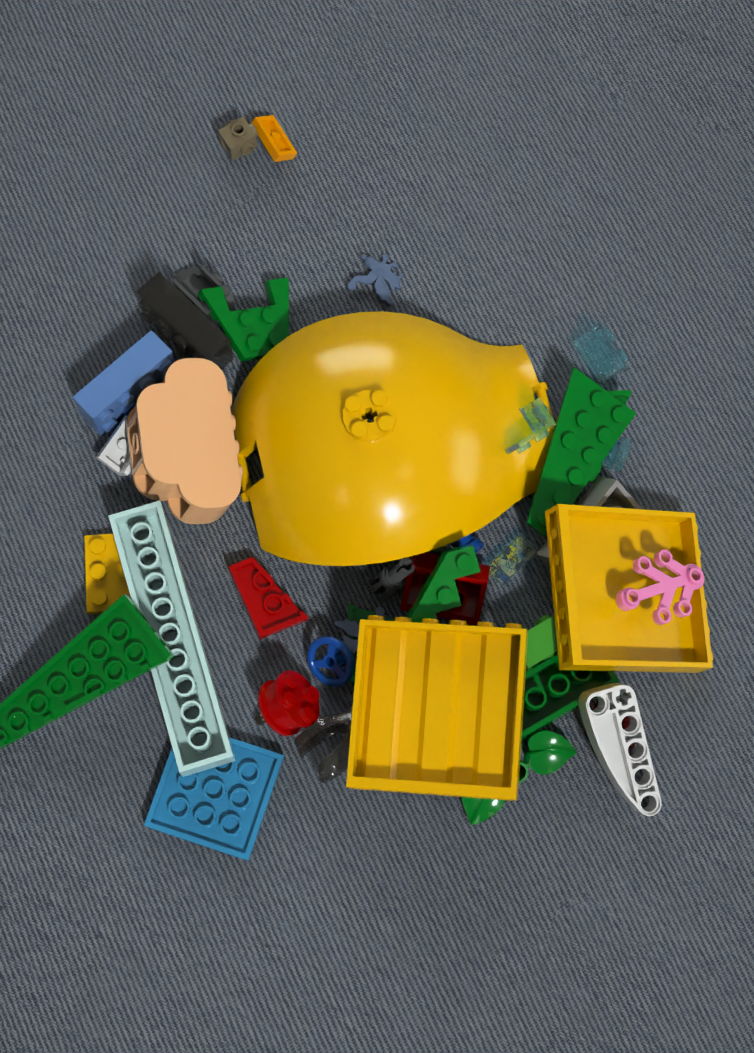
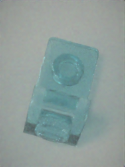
[505,397,556,454]

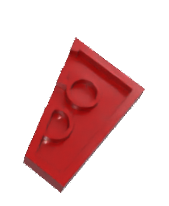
[228,557,309,640]

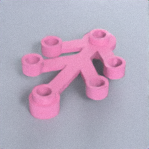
[615,549,704,625]

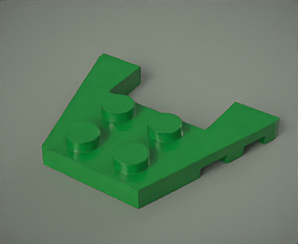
[198,277,289,362]

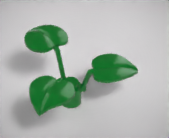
[461,730,576,825]

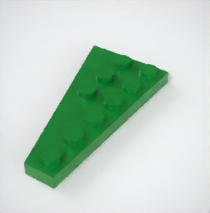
[526,367,636,539]

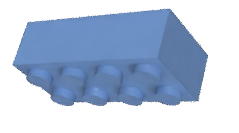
[72,330,175,436]

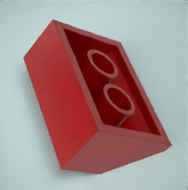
[400,552,490,626]

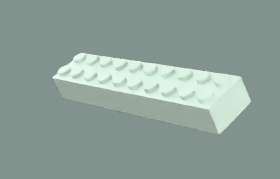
[108,501,236,777]

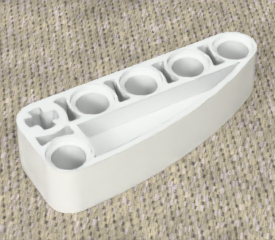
[578,683,662,816]

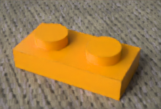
[251,115,297,162]

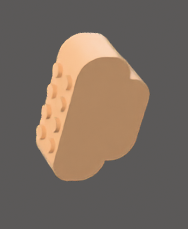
[126,358,243,524]

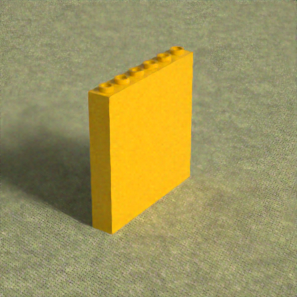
[545,504,713,673]

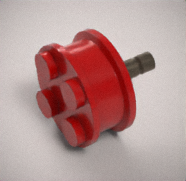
[255,670,320,737]

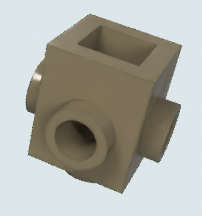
[218,116,258,161]

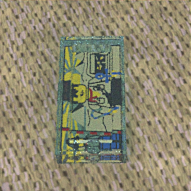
[487,532,539,587]

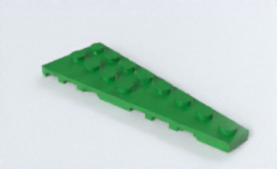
[0,594,174,749]

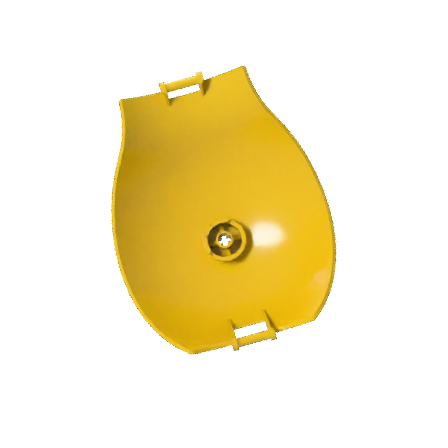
[231,311,555,566]

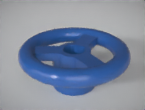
[307,636,355,687]

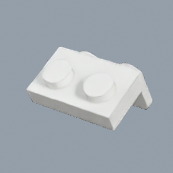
[95,416,132,476]

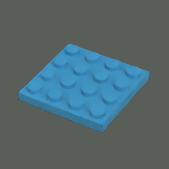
[144,737,284,861]

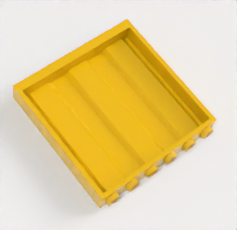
[346,615,528,801]

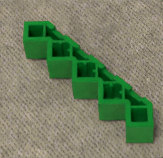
[406,544,480,623]

